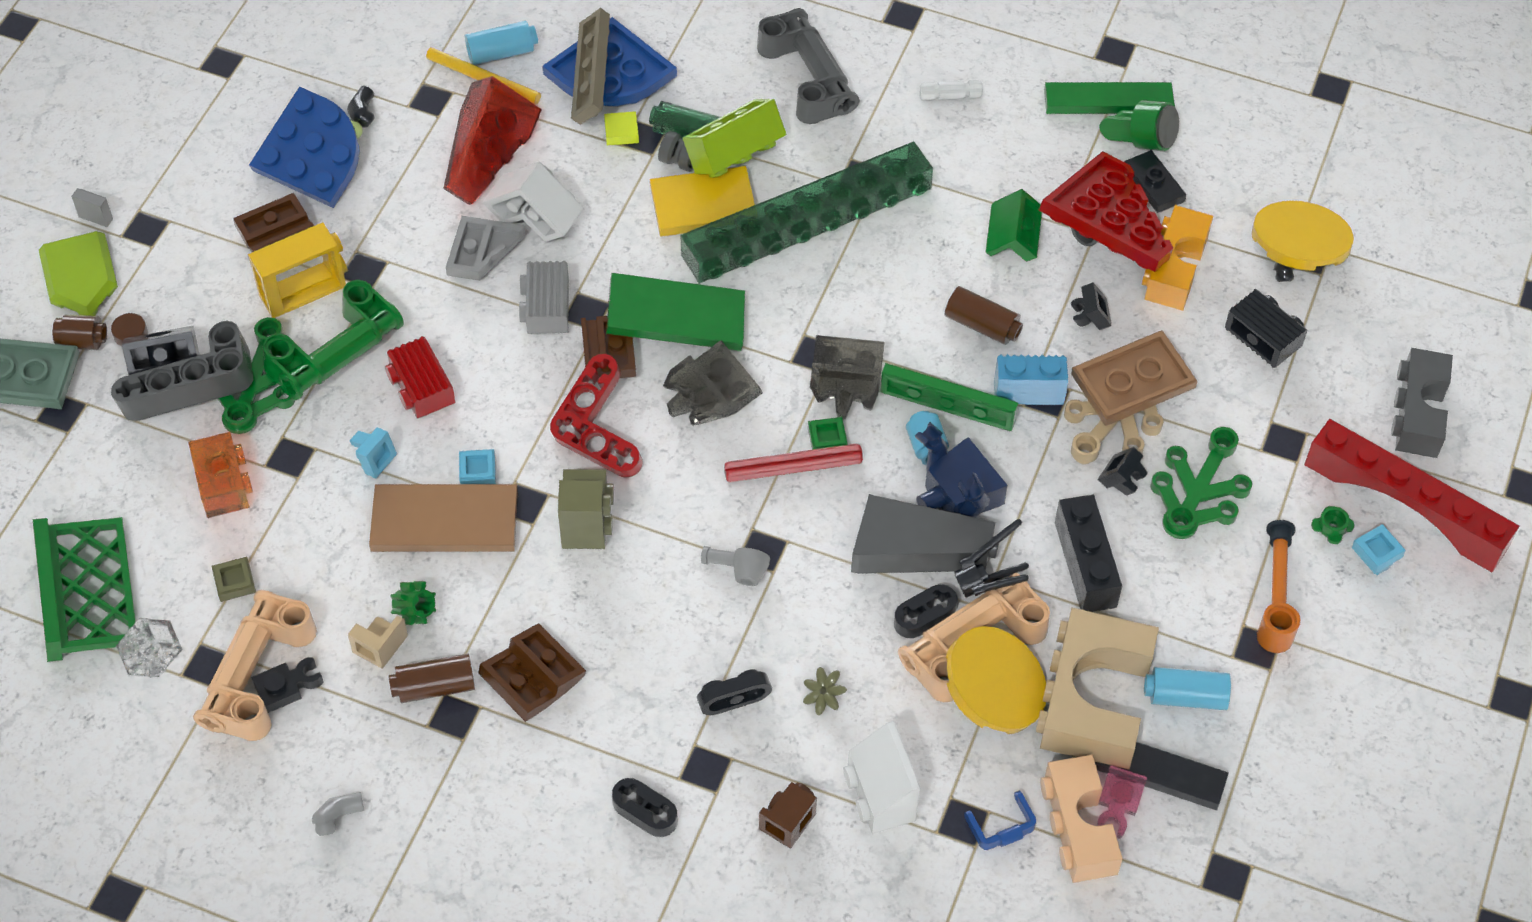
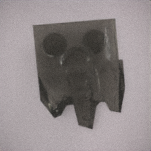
[810,335,884,420]
[663,340,763,426]

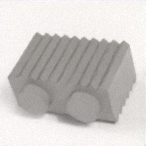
[519,260,569,334]

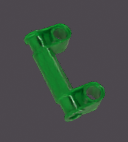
[263,280,404,400]

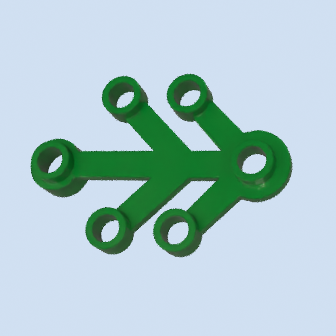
[218,317,295,434]
[1150,427,1252,539]

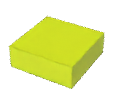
[604,111,639,146]

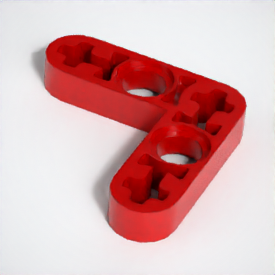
[550,354,643,478]

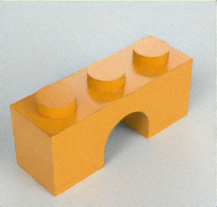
[1141,205,1213,311]

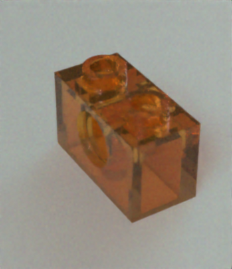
[188,432,253,518]

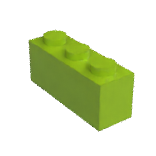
[683,99,787,178]

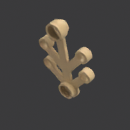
[1064,393,1163,464]

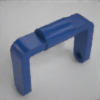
[964,790,1036,850]

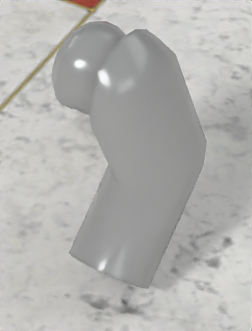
[312,792,364,836]

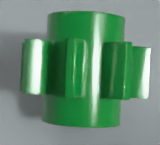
[390,581,436,625]

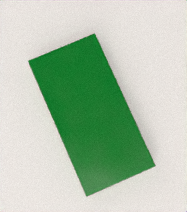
[606,273,745,351]

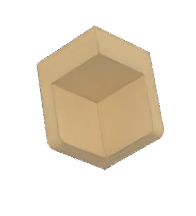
[348,616,408,669]

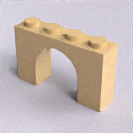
[1036,607,1159,769]

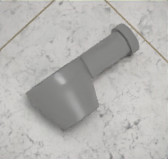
[701,546,770,586]

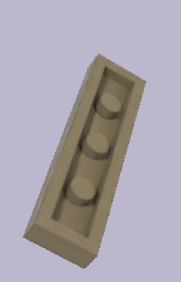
[571,8,610,125]

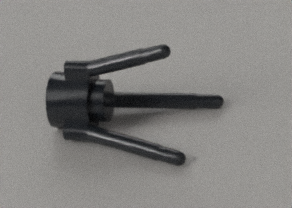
[954,519,1029,598]

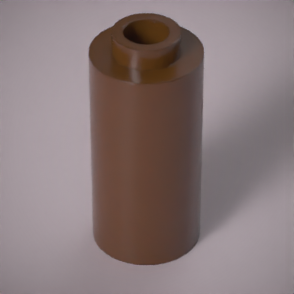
[944,286,1023,345]
[389,653,475,703]

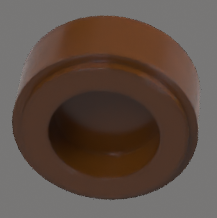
[111,313,148,346]

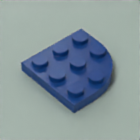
[542,17,677,106]
[249,86,360,208]

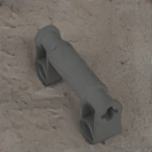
[757,8,860,124]

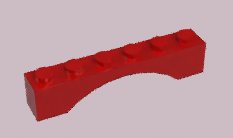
[1304,418,1520,573]

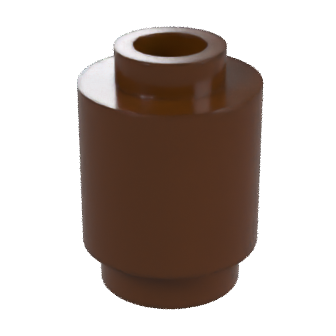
[52,315,107,350]

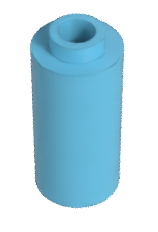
[464,20,538,65]
[1144,667,1231,710]

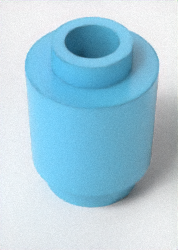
[906,411,949,465]

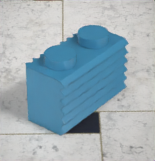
[994,354,1068,405]

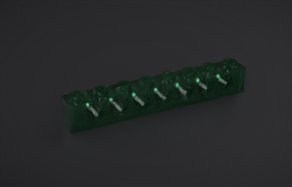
[680,141,933,284]

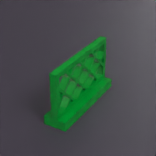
[32,517,138,662]

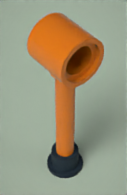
[1257,520,1301,653]

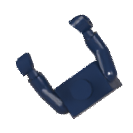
[915,422,1008,518]

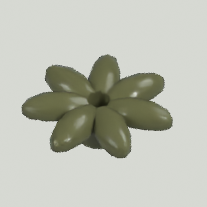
[803,667,847,716]

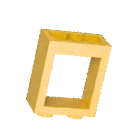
[248,222,348,318]

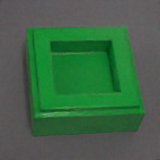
[807,417,848,450]

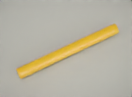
[426,47,541,105]

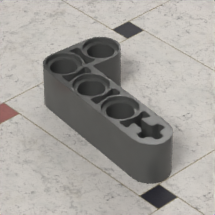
[111,320,253,421]

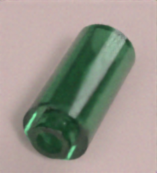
[649,101,720,138]

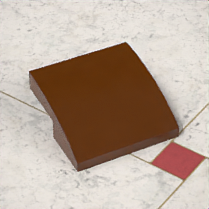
[478,623,586,722]

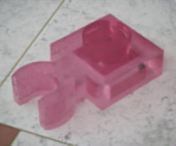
[1097,765,1147,839]

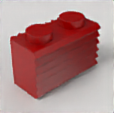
[385,336,456,419]

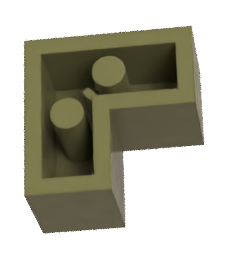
[558,469,614,549]

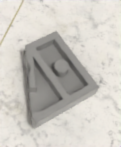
[446,216,525,281]

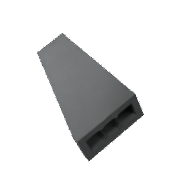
[851,494,999,574]

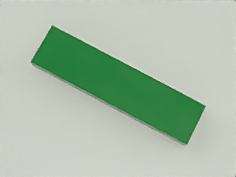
[1044,82,1175,114]
[880,363,1018,431]

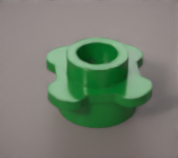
[1311,506,1355,544]

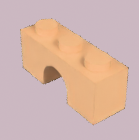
[1040,755,1123,883]

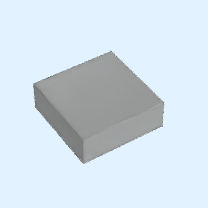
[71,188,113,227]

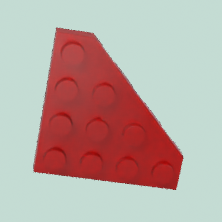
[1039,151,1173,272]

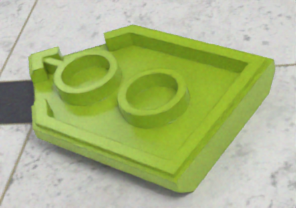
[39,231,118,316]

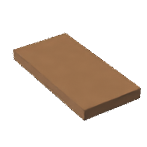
[369,484,518,552]

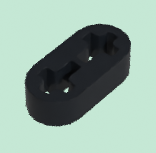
[894,584,958,638]
[612,778,678,837]

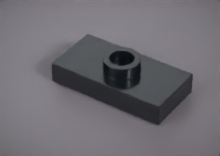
[1124,150,1187,213]

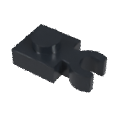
[251,657,324,713]

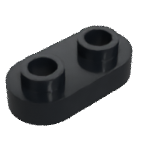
[697,669,772,715]

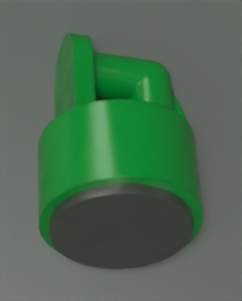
[1099,100,1179,151]

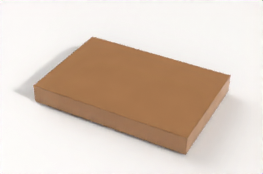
[1071,330,1197,426]

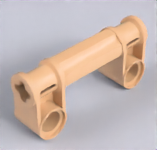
[898,573,1050,702]
[193,590,317,741]

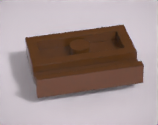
[233,193,314,253]
[581,316,636,378]

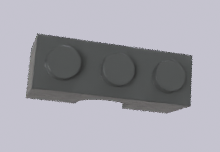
[1391,347,1453,458]

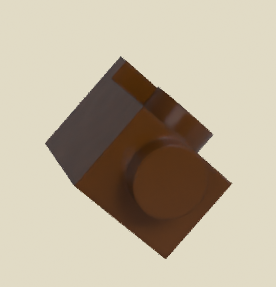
[759,782,817,849]

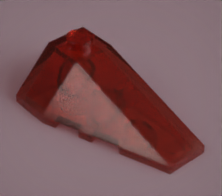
[443,76,542,205]

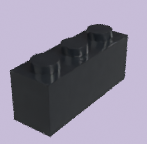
[1054,494,1122,612]

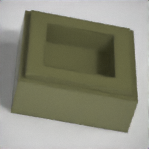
[211,557,256,602]

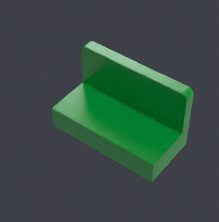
[985,189,1042,262]

